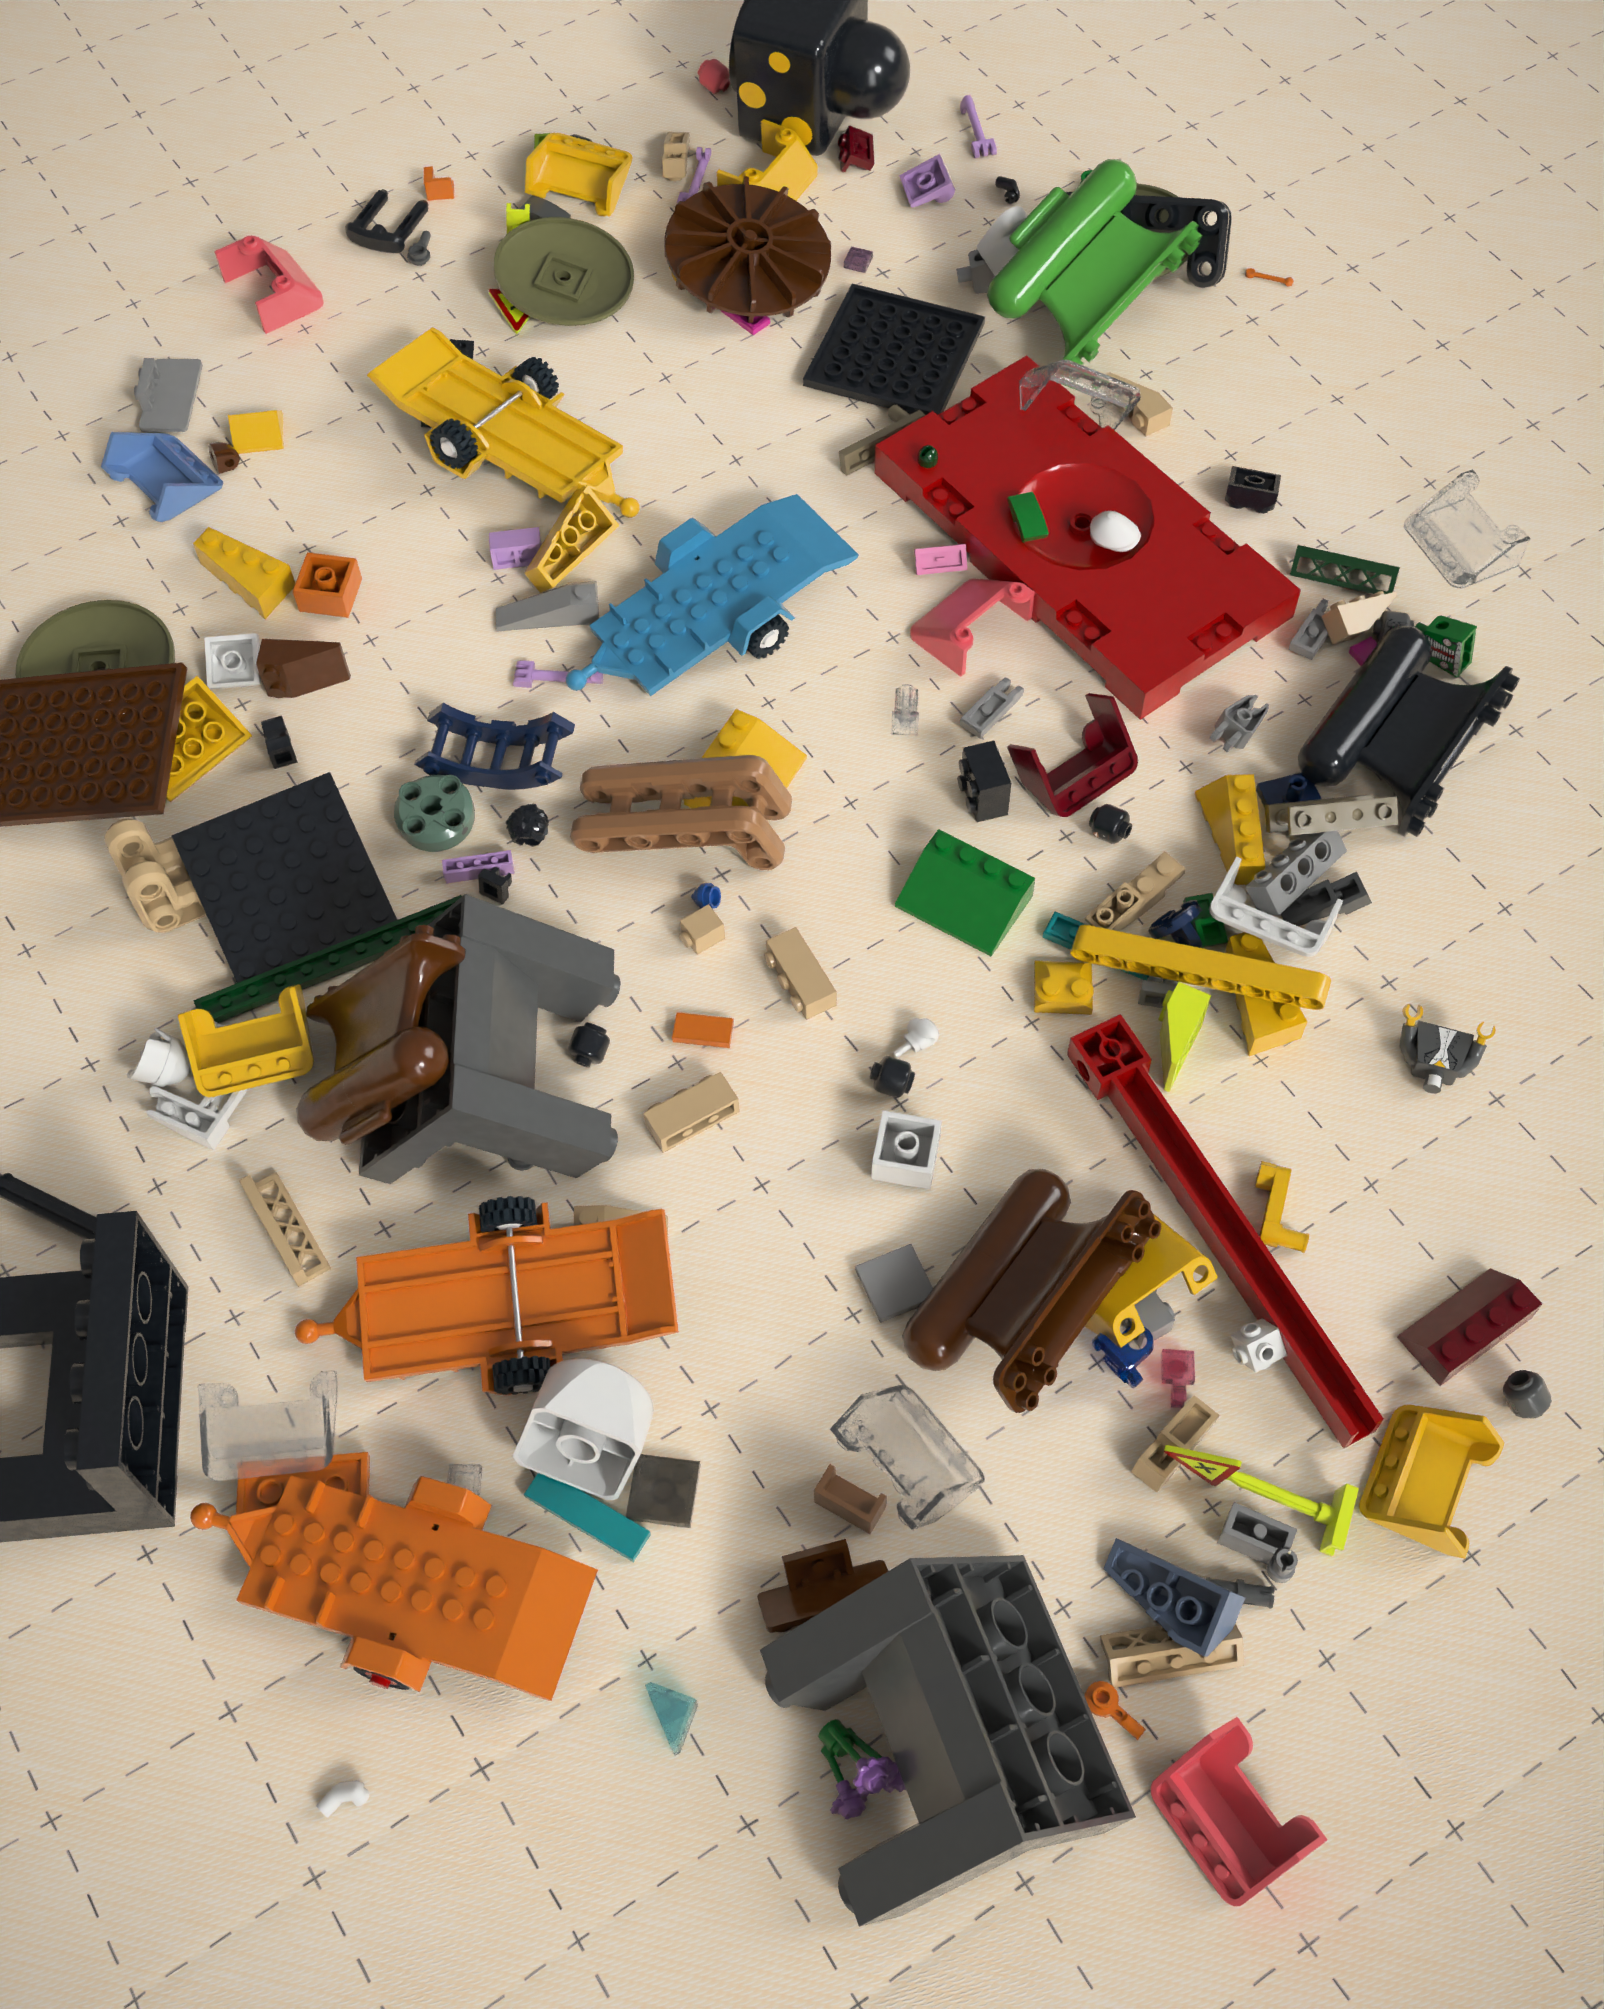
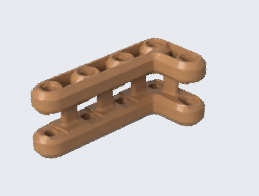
[570,755,792,870]

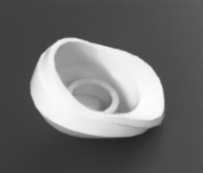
[1090,511,1141,552]

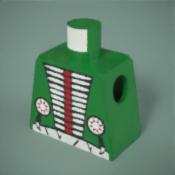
[1415,615,1477,678]

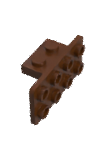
[757,1539,888,1633]

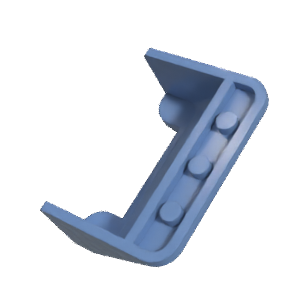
[101,432,223,522]

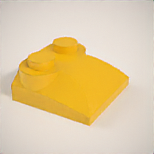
[1034,960,1094,1015]

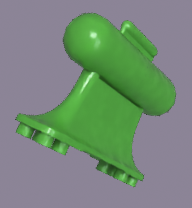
[987,159,1202,381]

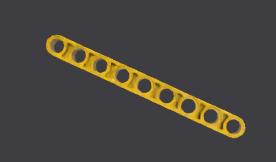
[1070,925,1331,1010]

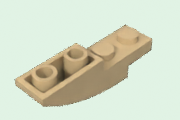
[1085,852,1185,931]

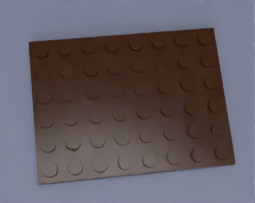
[0,662,187,827]

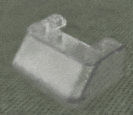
[830,1385,985,1530]

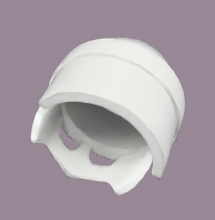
[127,1028,191,1087]

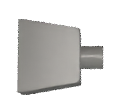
[956,249,995,294]

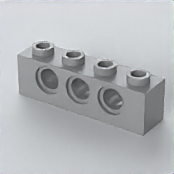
[1246,831,1347,915]

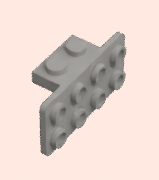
[134,358,203,432]

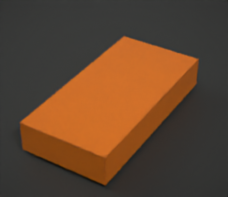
[672,1012,734,1048]

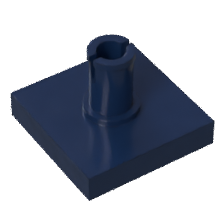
[1256,773,1322,833]

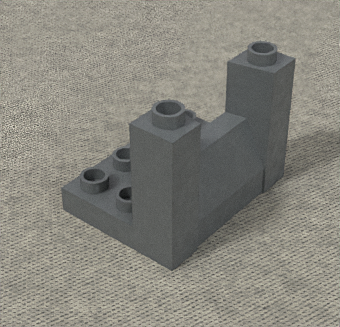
[359,894,621,1184]
[760,1555,1136,1927]

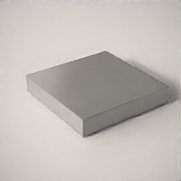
[855,1244,933,1323]

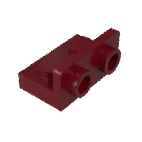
[838,125,875,172]

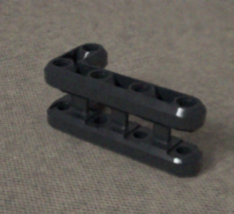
[1066,192,1232,288]

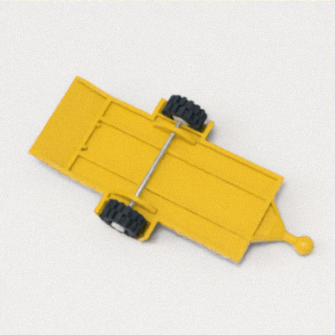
[367,327,640,518]

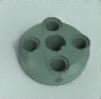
[394,775,475,852]

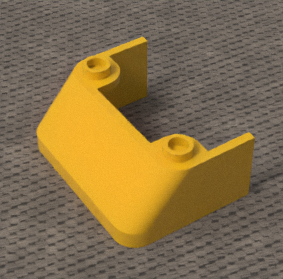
[717,119,818,201]

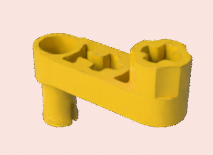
[1255,1161,1309,1253]

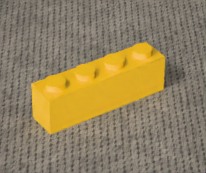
[1195,774,1265,885]

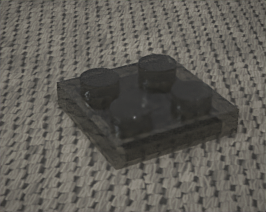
[626,1454,701,1528]

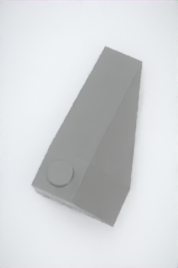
[496,581,599,631]

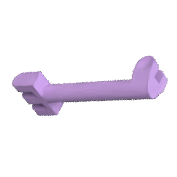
[960,95,997,158]
[677,147,711,203]
[513,660,603,688]

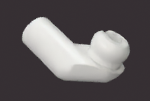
[316,1780,370,1818]

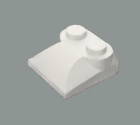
[204,633,261,689]

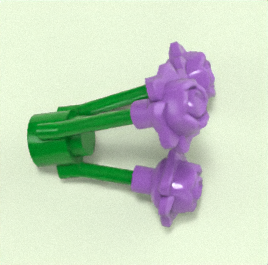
[818,1719,906,1820]

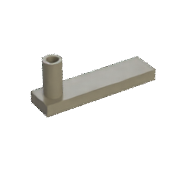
[839,405,925,476]

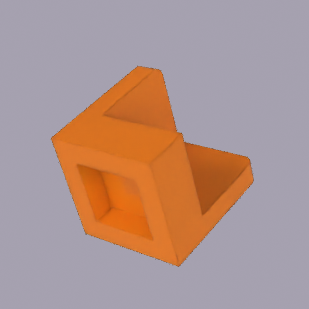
[424,166,454,201]

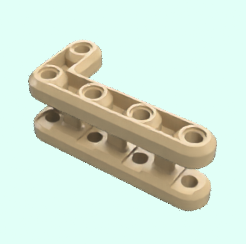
[104,819,207,933]

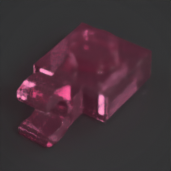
[1161,1349,1195,1408]

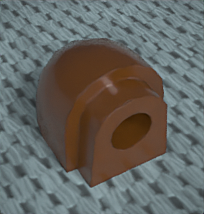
[208,442,240,474]

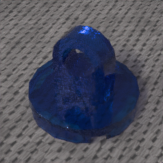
[1092,1327,1154,1389]

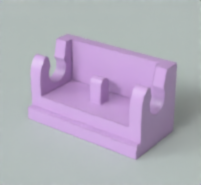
[489,527,542,570]

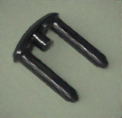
[345,189,429,253]

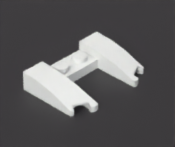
[146,1021,248,1150]

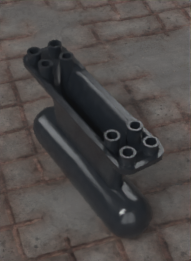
[1298,625,1520,837]

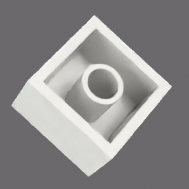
[871,1111,942,1190]

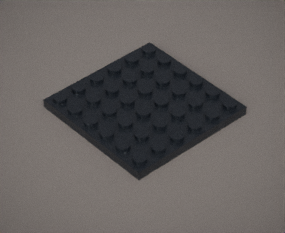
[803,283,985,415]
[171,772,397,983]

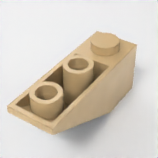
[1104,372,1173,436]
[1322,591,1397,645]

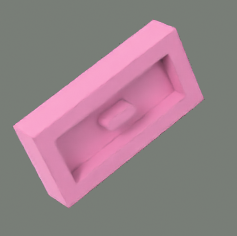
[914,544,968,575]

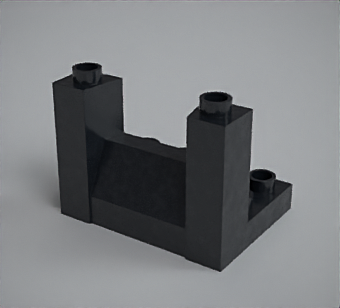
[0,1211,189,1542]

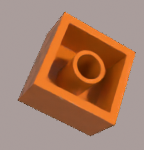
[293,552,362,618]

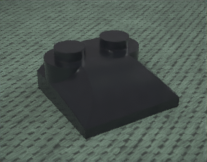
[1225,466,1281,514]

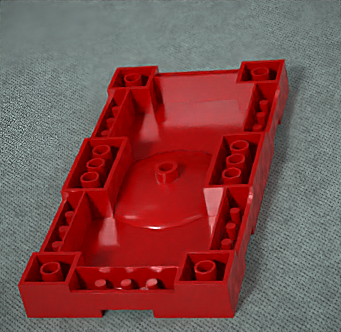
[875,355,1301,720]

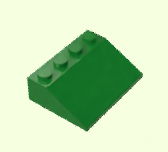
[895,829,1035,957]

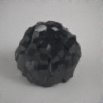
[505,803,549,847]

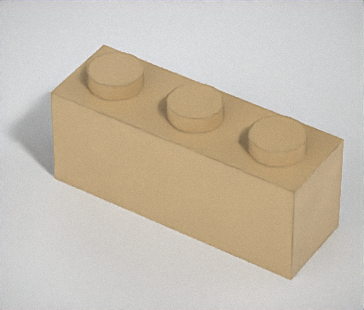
[764,927,837,1020]
[643,1072,740,1153]

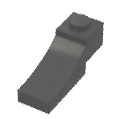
[1281,871,1372,927]

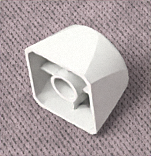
[512,1358,654,1500]

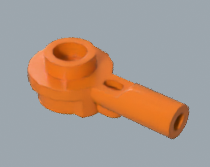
[1085,1681,1146,1740]

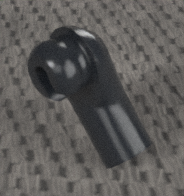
[995,176,1020,204]

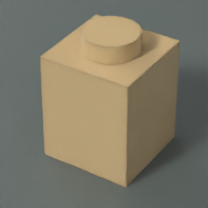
[679,904,725,955]

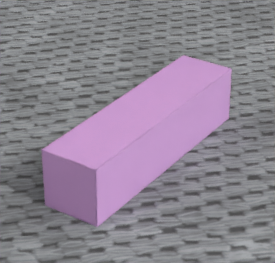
[442,850,515,884]

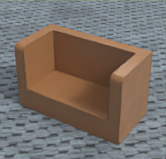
[814,1464,887,1534]

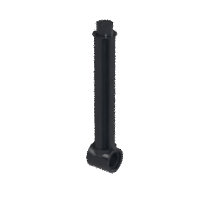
[0,1173,97,1239]

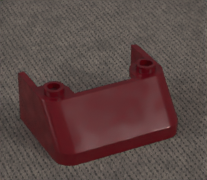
[1007,693,1138,817]

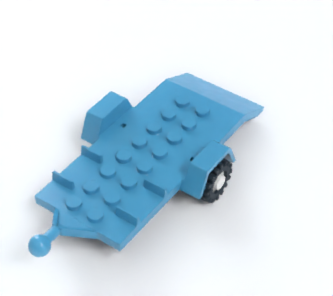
[566,494,859,696]

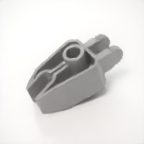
[1210,695,1269,752]

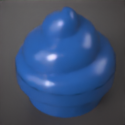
[691,883,721,909]

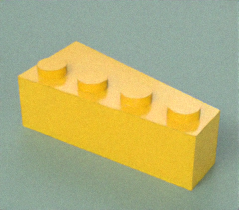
[524,485,619,593]
[193,527,295,619]
[1225,932,1308,1056]

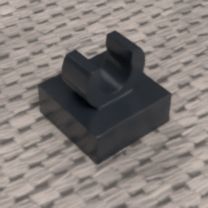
[478,867,512,905]

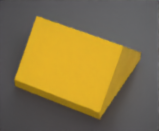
[228,410,284,454]

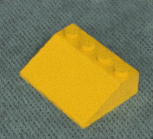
[166,676,252,802]
[683,709,807,808]

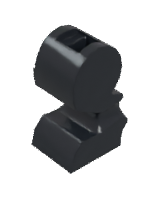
[261,715,298,769]

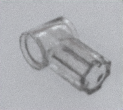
[891,684,919,736]

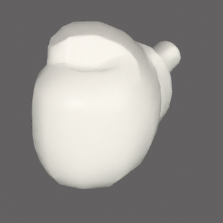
[893,1018,939,1058]

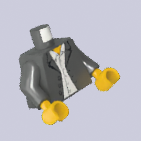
[1399,1004,1496,1094]

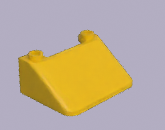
[525,133,632,216]
[178,984,314,1097]
[1359,1405,1504,1559]

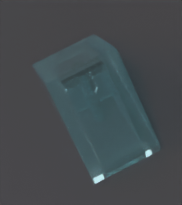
[645,1682,698,1756]

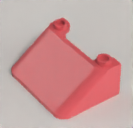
[910,578,1035,677]

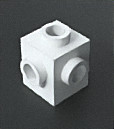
[1231,1318,1287,1372]

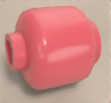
[698,59,731,94]

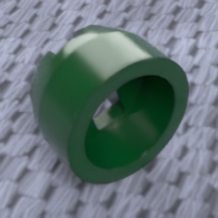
[918,445,938,468]

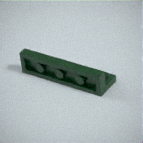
[1290,545,1400,594]

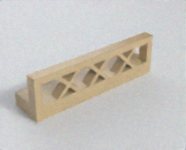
[239,1172,331,1287]
[1100,1623,1244,1688]

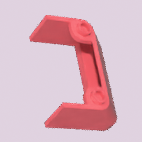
[214,235,324,334]

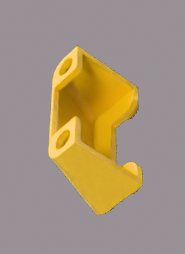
[1085,1215,1218,1348]

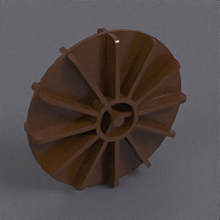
[664,176,831,323]

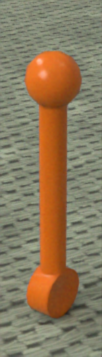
[1245,268,1294,287]

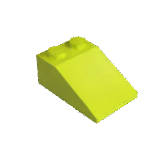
[1158,982,1211,1092]

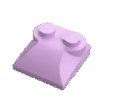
[899,154,955,208]

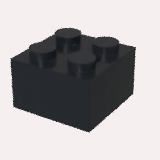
[957,740,1012,822]

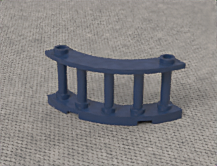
[414,703,575,790]

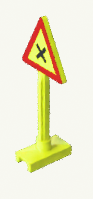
[489,203,531,334]
[1164,1445,1359,1556]

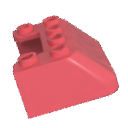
[1151,1717,1328,1906]

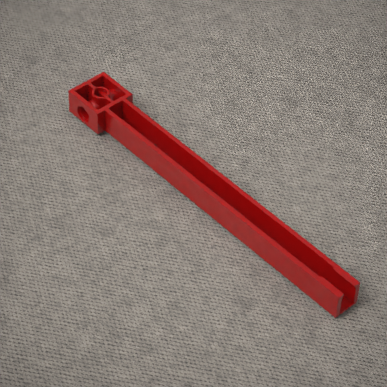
[1067,1014,1384,1449]

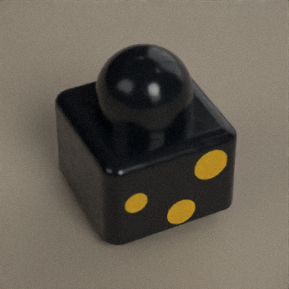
[729,0,910,156]

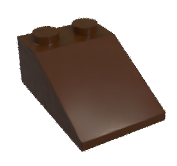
[256,639,351,698]

